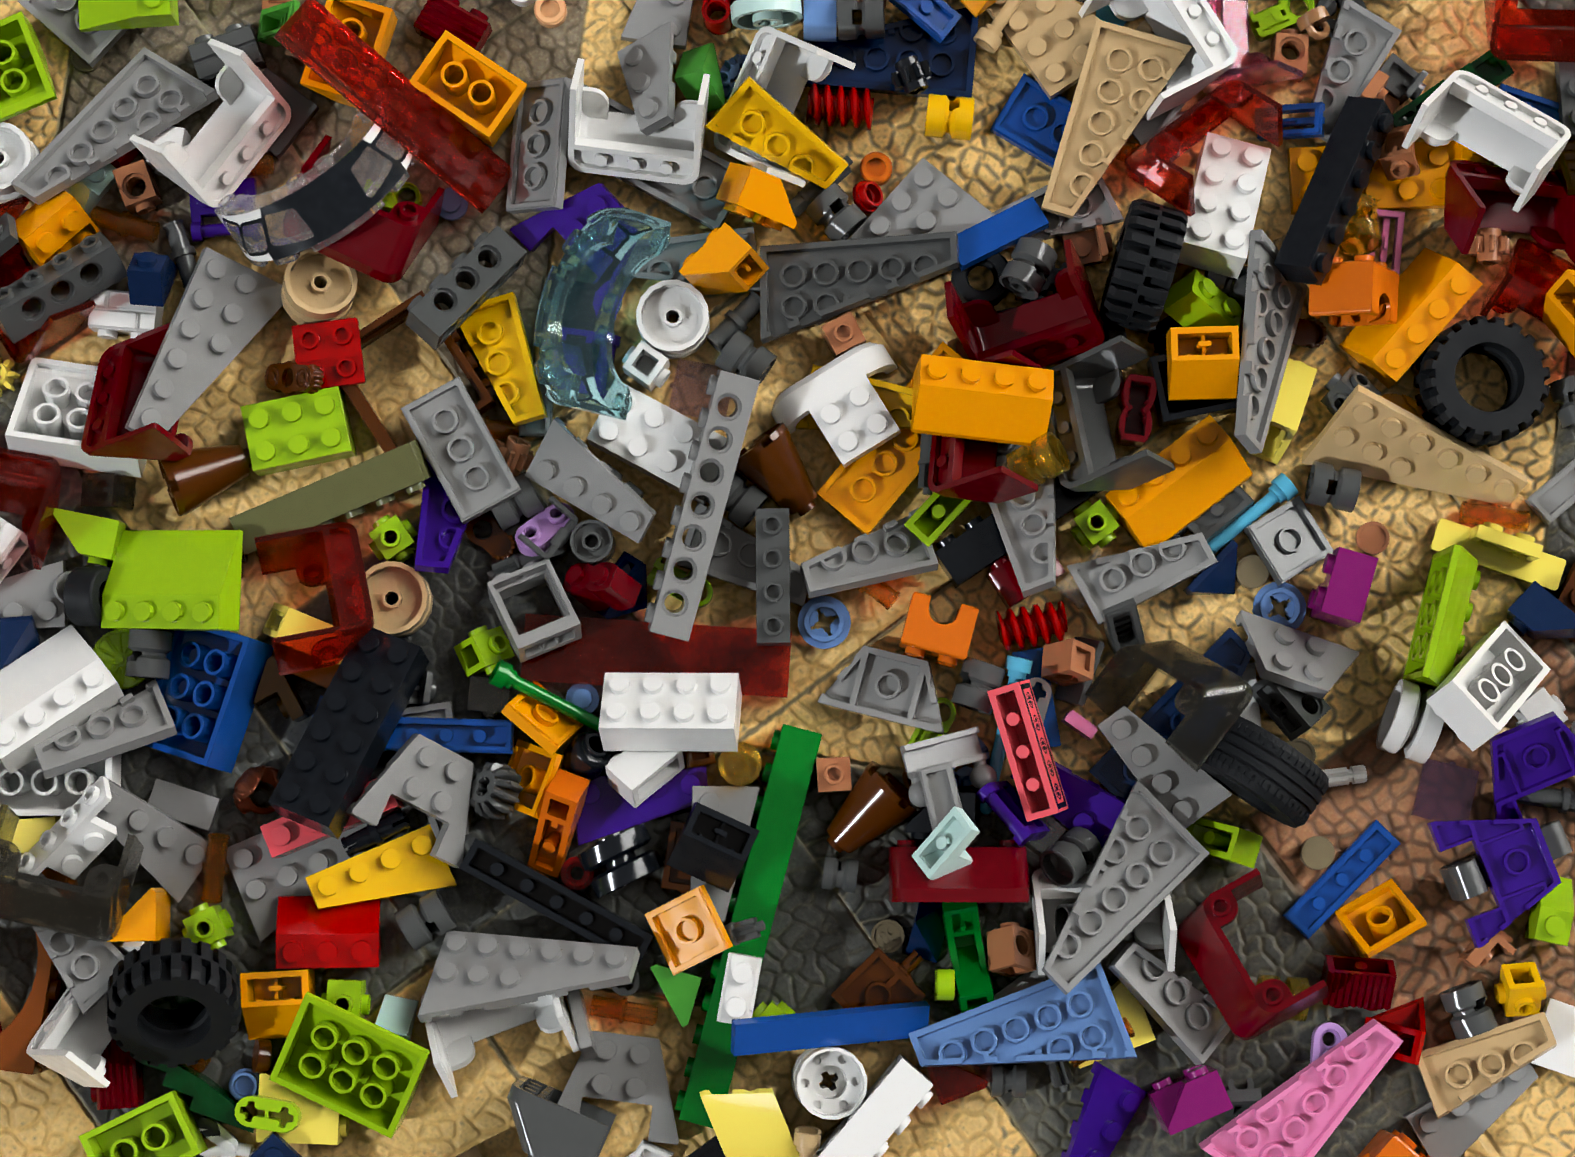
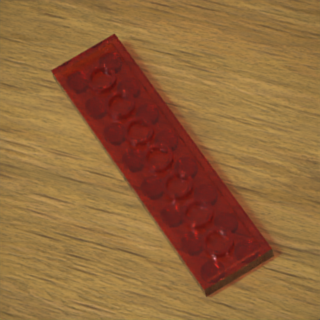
[274,0,512,214]
[521,613,792,698]

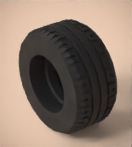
[1196,713,1329,828]

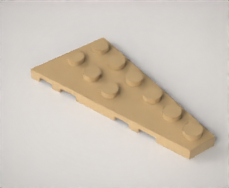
[986,0,1101,101]
[1041,19,1192,219]
[1302,384,1528,507]

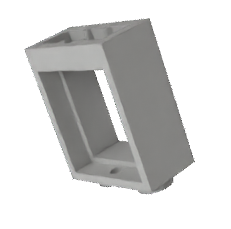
[487,558,582,663]

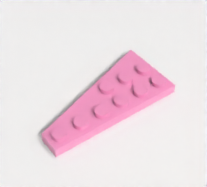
[1199,1018,1403,1157]

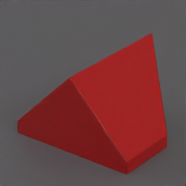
[1364,997,1426,1065]

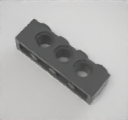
[406,226,527,350]
[0,231,127,344]
[755,508,791,646]

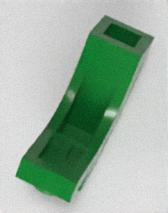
[942,902,994,1013]

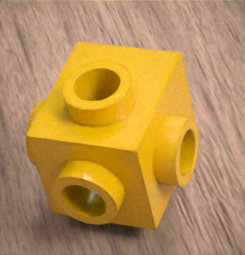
[1494,962,1546,1017]

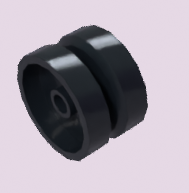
[578,823,664,898]

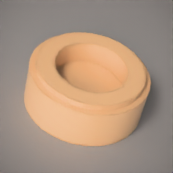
[534,0,567,28]

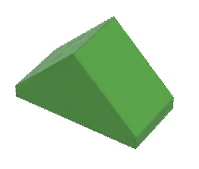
[674,43,726,113]
[650,963,703,1027]

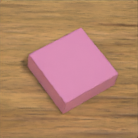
[1061,710,1098,740]

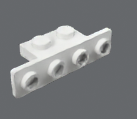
[17,776,118,888]

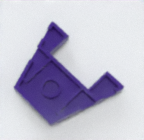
[510,183,644,322]
[1490,711,1575,819]
[1427,818,1561,948]

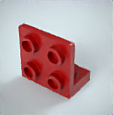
[291,317,366,393]

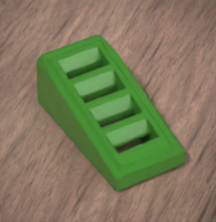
[257,0,300,47]

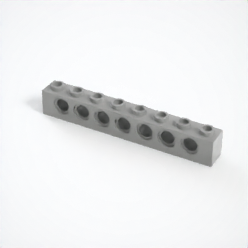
[644,369,760,642]

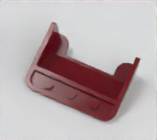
[81,322,193,461]

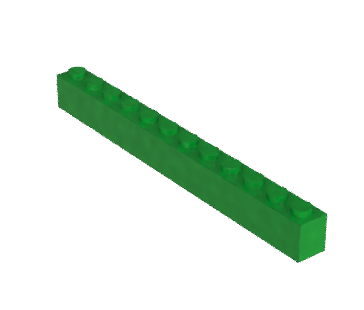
[675,724,822,1128]

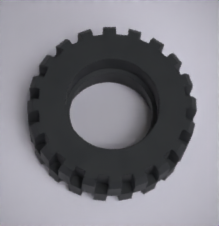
[1099,199,1188,334]
[1413,316,1550,448]
[107,937,241,1068]

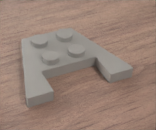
[346,734,474,868]
[557,1031,679,1145]

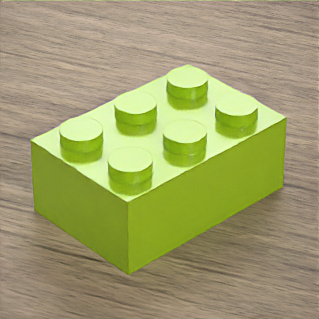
[240,386,357,476]
[78,1090,208,1157]

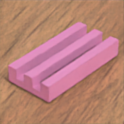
[1367,209,1405,274]

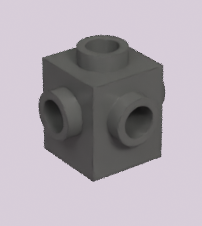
[1321,367,1381,415]

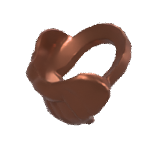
[233,765,279,815]

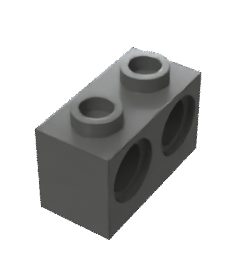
[1248,678,1331,741]

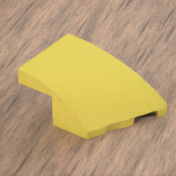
[699,1088,799,1157]

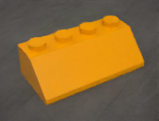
[1339,248,1483,389]
[911,354,1054,448]
[1105,414,1253,548]

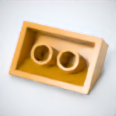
[300,0,398,112]
[408,30,527,148]

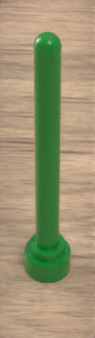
[488,659,599,732]

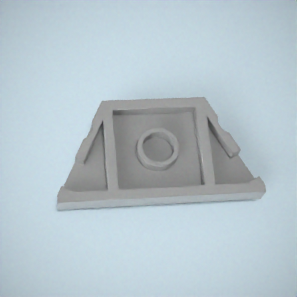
[1235,610,1359,699]
[818,645,944,735]

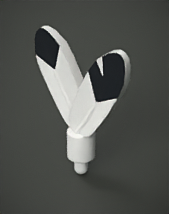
[194,1117,256,1157]

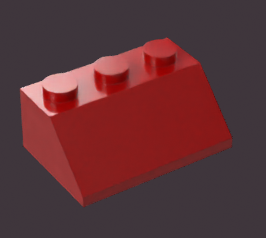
[276,895,381,969]

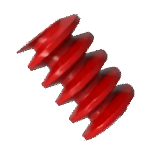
[806,83,874,130]
[995,600,1068,651]

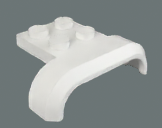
[771,342,901,468]

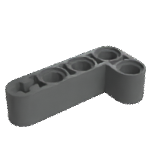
[1439,819,1573,901]

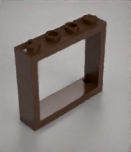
[342,291,496,453]

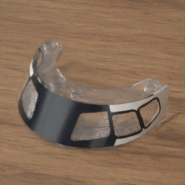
[214,99,416,267]

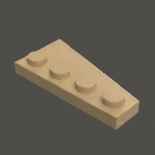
[1417,1012,1557,1120]

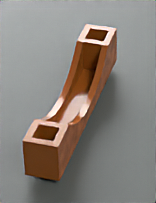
[0,868,78,1075]

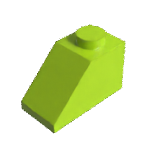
[904,492,973,548]
[53,508,127,566]
[1186,818,1263,869]
[1524,877,1574,946]

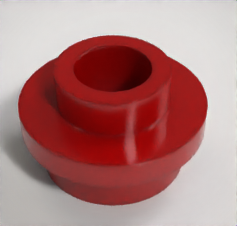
[853,181,883,213]
[560,856,594,890]

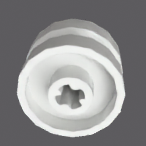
[0,122,40,206]
[636,279,710,359]
[1376,679,1445,764]

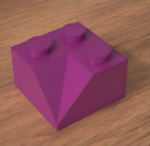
[1307,547,1379,628]
[1146,1064,1233,1135]

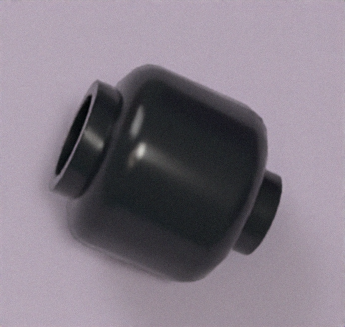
[563,732,612,781]

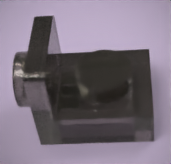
[80,473,136,510]

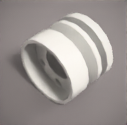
[791,1046,867,1120]

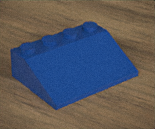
[145,631,274,774]

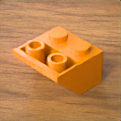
[715,162,797,232]
[15,190,101,284]
[679,222,769,295]
[1542,269,1575,357]
[1166,325,1240,401]
[240,968,316,1040]

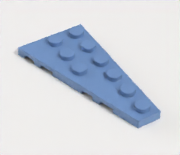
[909,963,1138,1067]

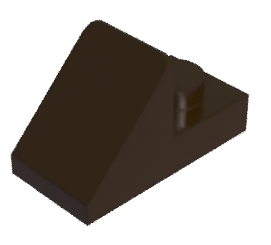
[253,656,310,722]

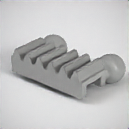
[900,726,997,807]

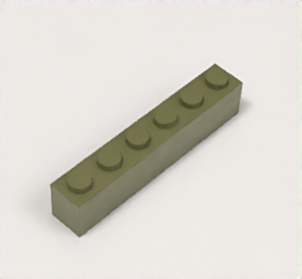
[229,439,433,557]

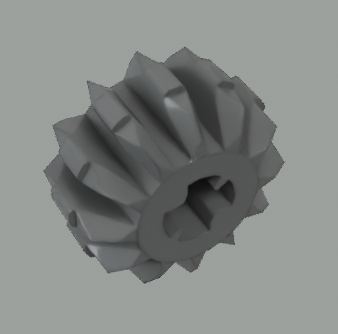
[469,762,524,820]

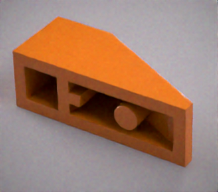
[528,768,590,878]

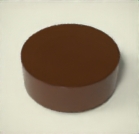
[252,1039,272,1073]

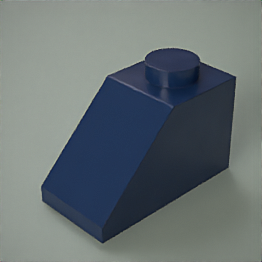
[127,252,178,307]
[1507,581,1575,640]

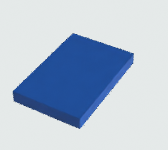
[990,74,1072,168]

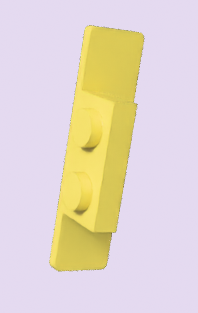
[1430,518,1566,591]

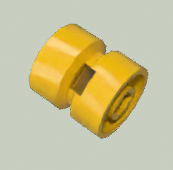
[924,94,975,141]

